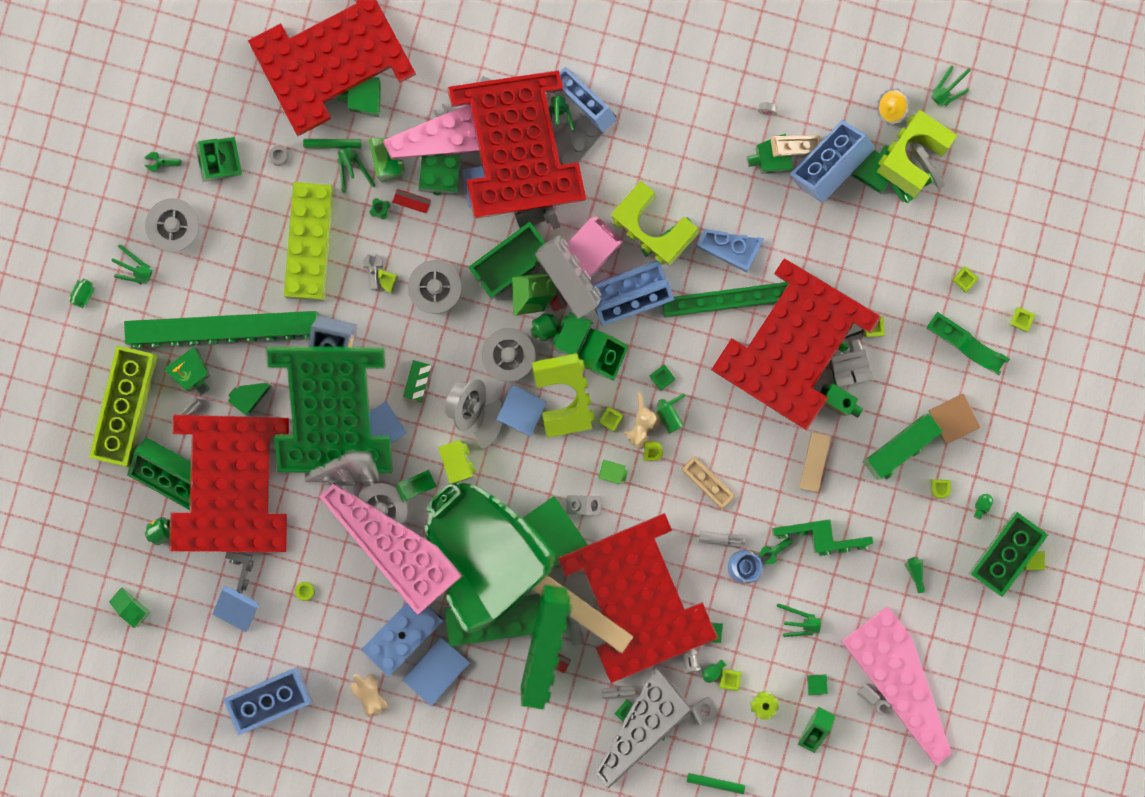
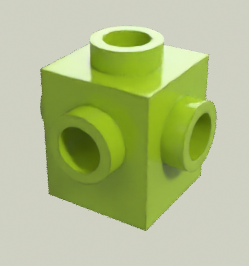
[750,691,779,720]

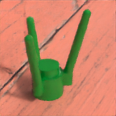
[931,65,971,107]
[548,96,575,132]
[337,148,375,193]
[111,244,153,285]
[777,603,821,637]

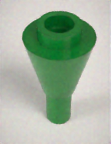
[904,557,925,593]

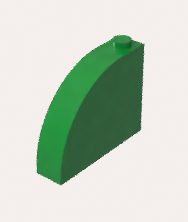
[522,496,588,567]

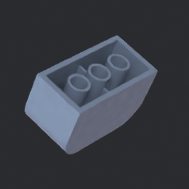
[308,316,357,347]

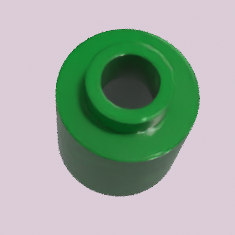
[69,278,95,308]

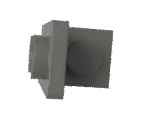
[515,206,560,230]
[225,552,254,594]

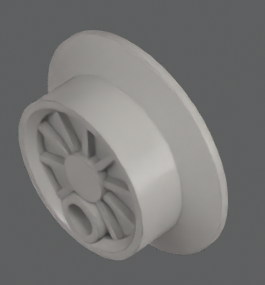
[145,198,199,252]
[408,260,462,314]
[482,328,535,382]
[445,379,486,431]
[357,483,408,525]

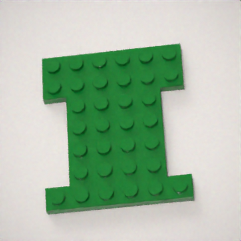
[266,347,393,474]

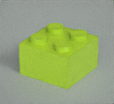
[438,440,476,484]

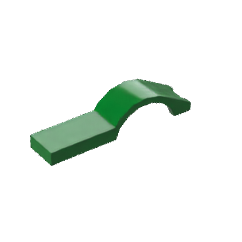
[926,312,1010,375]

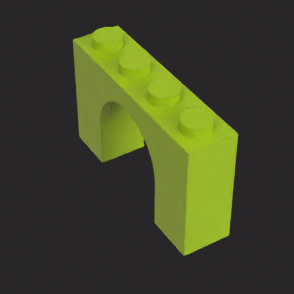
[877,110,957,198]
[610,180,699,267]
[532,353,595,438]

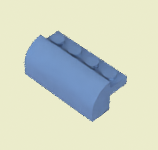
[592,260,674,326]

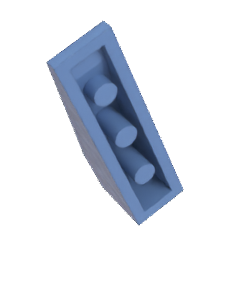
[560,67,617,133]

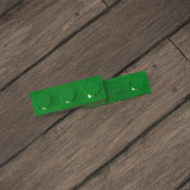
[771,519,873,556]

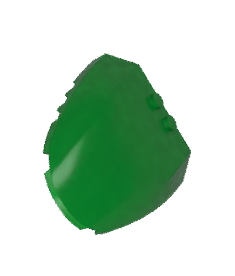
[425,482,556,633]

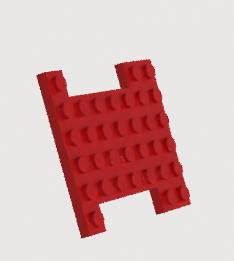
[248,0,416,137]
[447,70,586,219]
[711,258,881,431]
[169,415,289,552]
[558,513,718,683]

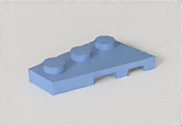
[696,229,764,273]

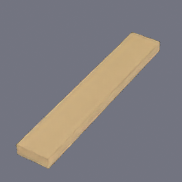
[533,575,633,653]

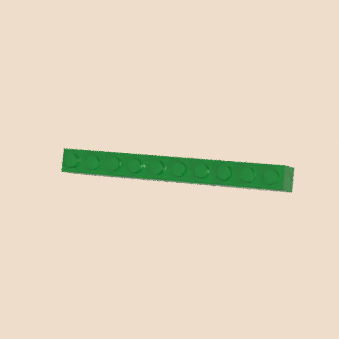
[124,311,318,349]

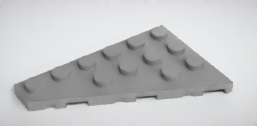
[305,453,380,486]

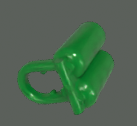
[656,393,686,434]

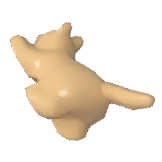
[624,392,661,449]
[350,674,388,717]

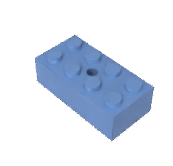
[790,120,875,203]
[361,603,444,677]
[223,667,313,735]

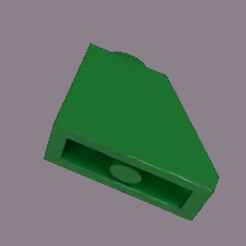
[228,383,272,416]
[109,587,151,628]
[797,706,836,753]

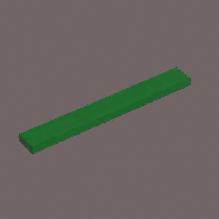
[662,282,789,318]

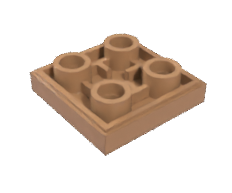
[928,393,981,445]

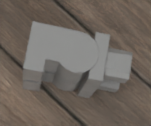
[830,340,873,387]

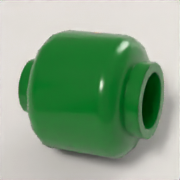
[530,313,560,341]
[145,517,170,545]

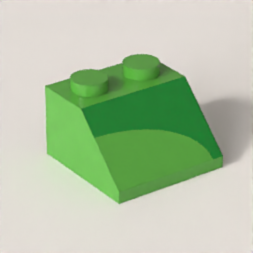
[368,137,405,182]
[512,273,557,316]

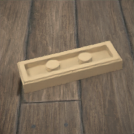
[770,135,821,157]
[799,432,831,492]
[681,456,735,509]

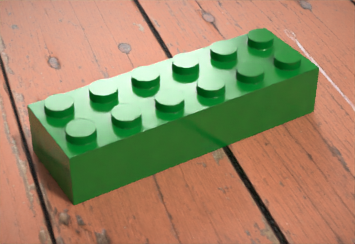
[520,585,572,710]
[445,593,541,646]

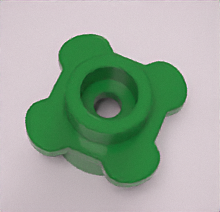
[369,198,391,219]

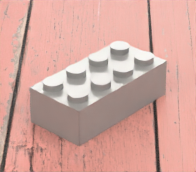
[535,235,601,319]

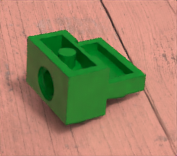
[195,137,242,182]

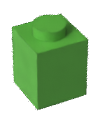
[598,459,628,484]

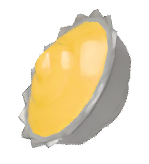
[876,88,910,125]

